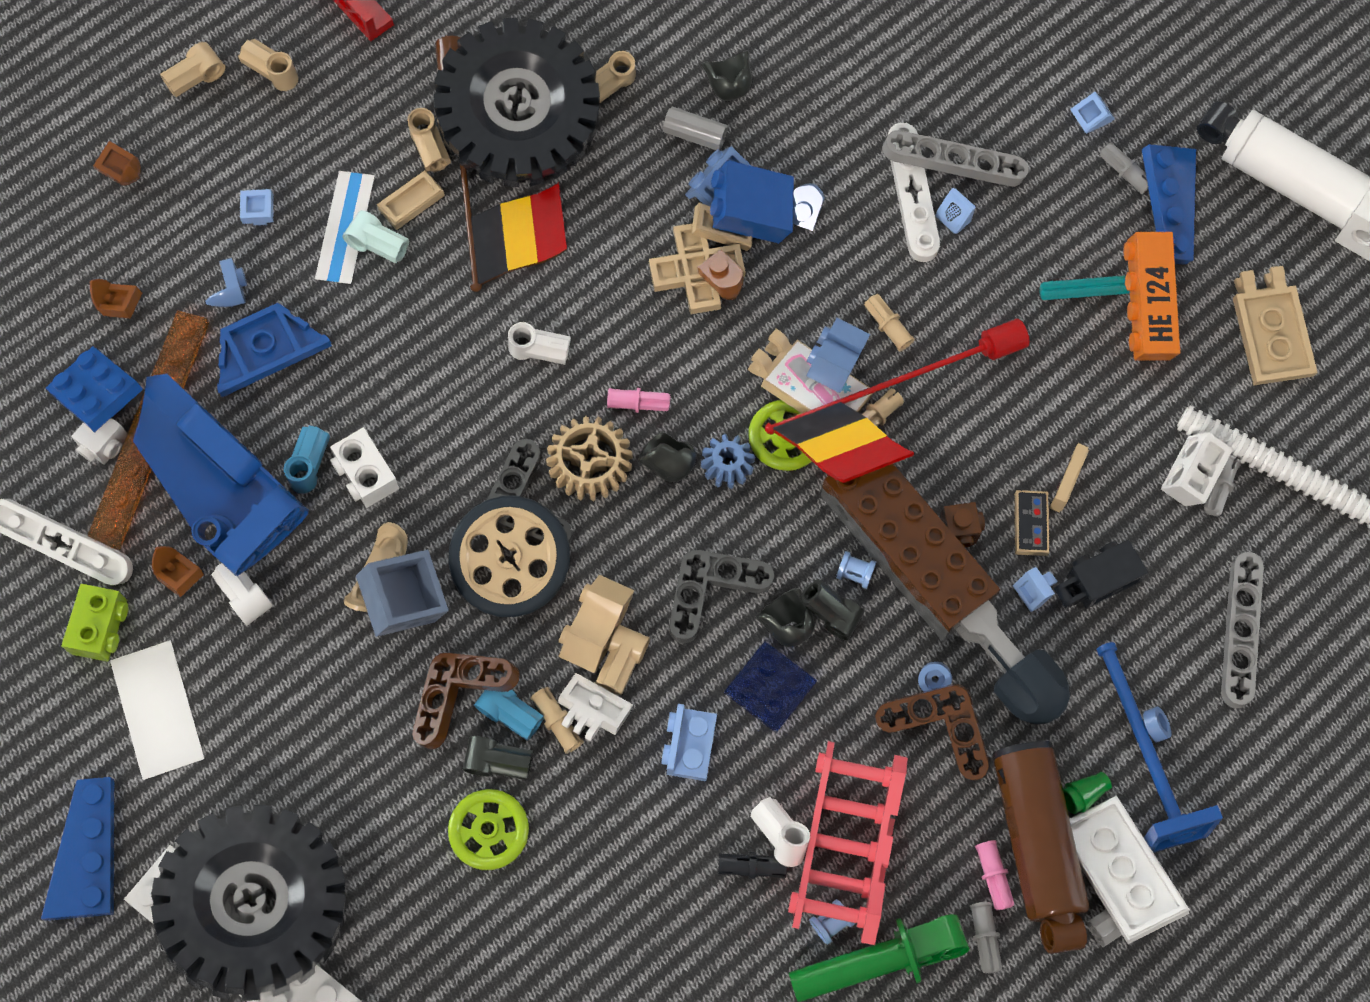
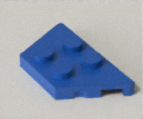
[217,303,332,397]

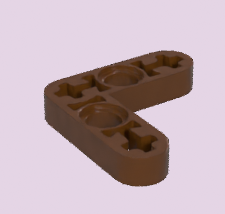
[412,653,520,749]
[875,684,989,780]

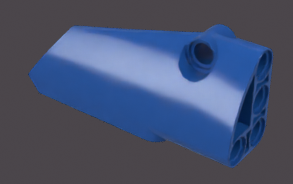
[133,374,309,576]

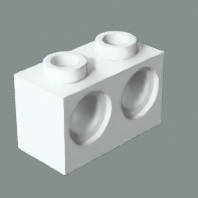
[330,427,400,508]
[1161,432,1233,506]

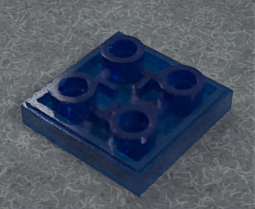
[724,641,817,734]

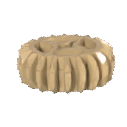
[546,416,633,501]

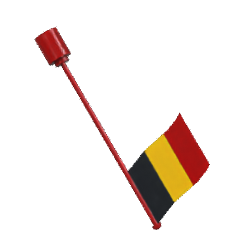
[765,318,1029,483]

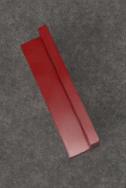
[333,0,394,41]

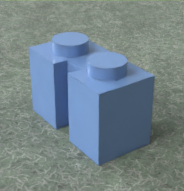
[806,318,870,393]

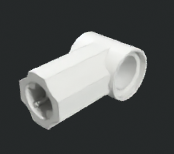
[508,322,571,365]
[211,563,273,626]
[750,797,810,867]

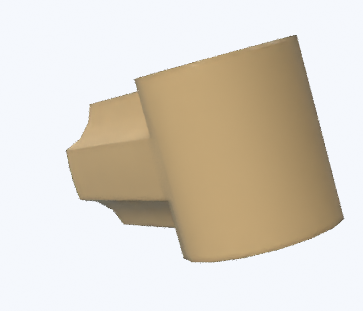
[238,39,299,91]
[160,42,225,97]
[595,51,636,103]
[407,108,451,173]
[596,625,650,695]

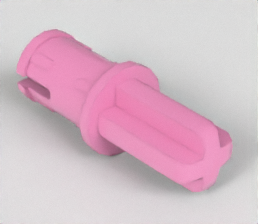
[607,388,670,413]
[975,840,1014,910]

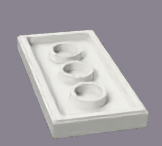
[1070,796,1190,944]

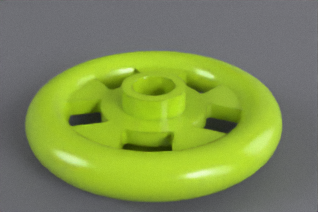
[748,400,812,471]
[448,789,529,870]

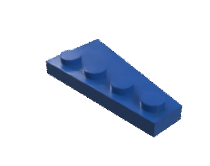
[1142,144,1196,265]
[41,777,114,921]

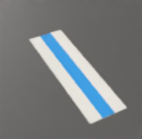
[315,171,375,284]

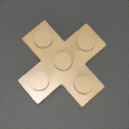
[649,223,745,314]

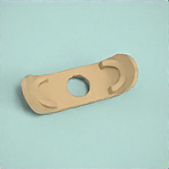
[344,522,408,612]

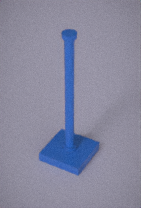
[1096,642,1223,853]

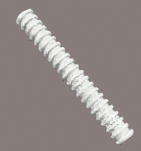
[1177,405,1370,528]

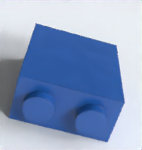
[710,160,794,244]

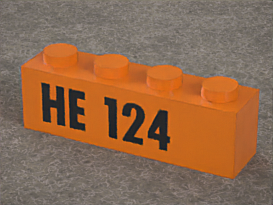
[1123,232,1180,361]

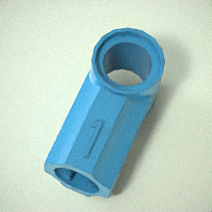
[284,425,330,494]
[474,690,544,741]

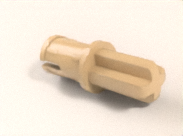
[864,294,914,352]
[862,388,904,426]

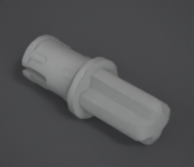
[1100,143,1148,195]
[1204,455,1241,516]
[970,902,1002,974]

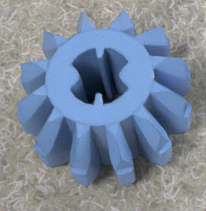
[701,434,755,489]

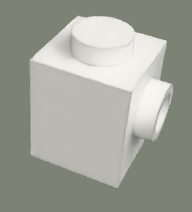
[71,418,129,465]

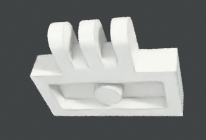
[558,673,633,741]

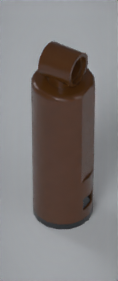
[992,741,1089,954]

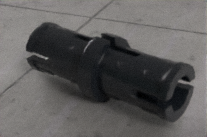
[718,852,787,879]

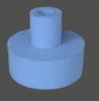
[918,662,952,697]
[1143,706,1171,742]

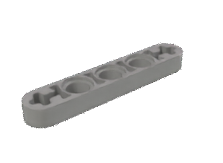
[882,130,1029,187]
[1221,552,1264,708]

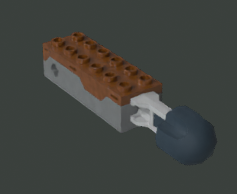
[821,464,1070,724]

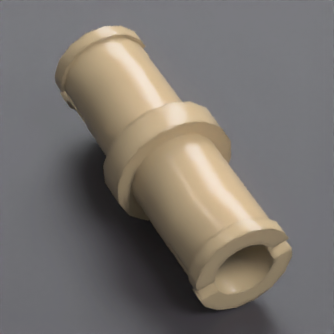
[531,687,584,754]

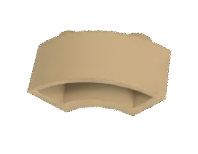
[559,575,634,673]

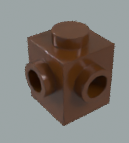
[939,502,985,548]

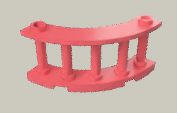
[788,741,908,945]

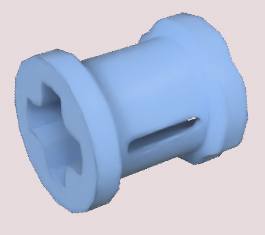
[836,551,876,589]
[809,899,855,945]

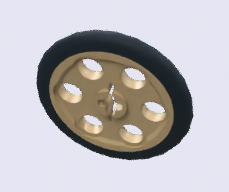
[448,496,570,617]

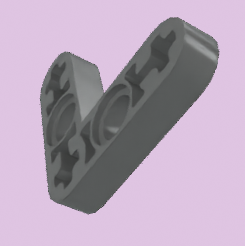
[487,439,572,545]
[670,550,774,643]

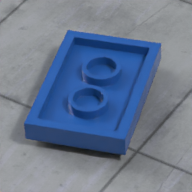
[46,346,143,433]

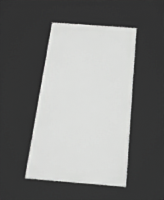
[110,640,204,780]

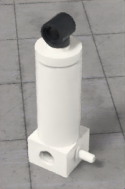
[1197,101,1370,261]

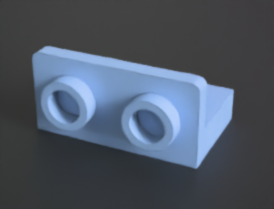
[661,704,717,781]

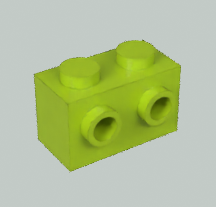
[61,584,128,662]

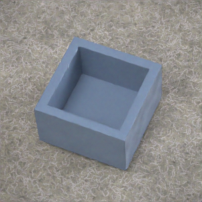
[356,550,449,637]

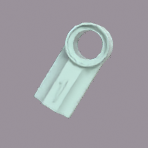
[342,210,409,263]

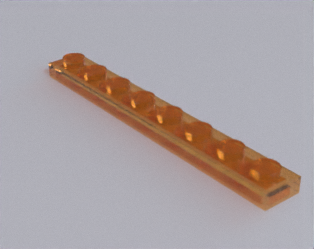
[87,310,209,550]

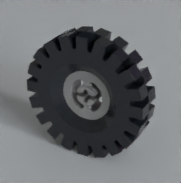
[434,17,600,187]
[151,804,346,1001]

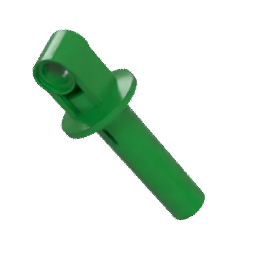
[789,914,970,1002]

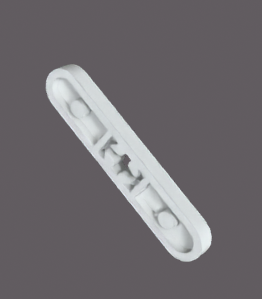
[888,123,940,262]
[0,499,133,585]

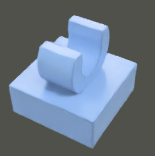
[240,189,273,225]
[1013,567,1058,612]

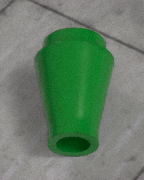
[1063,772,1112,814]

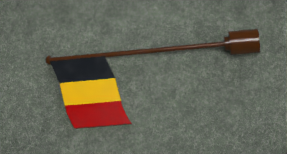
[435,36,567,292]

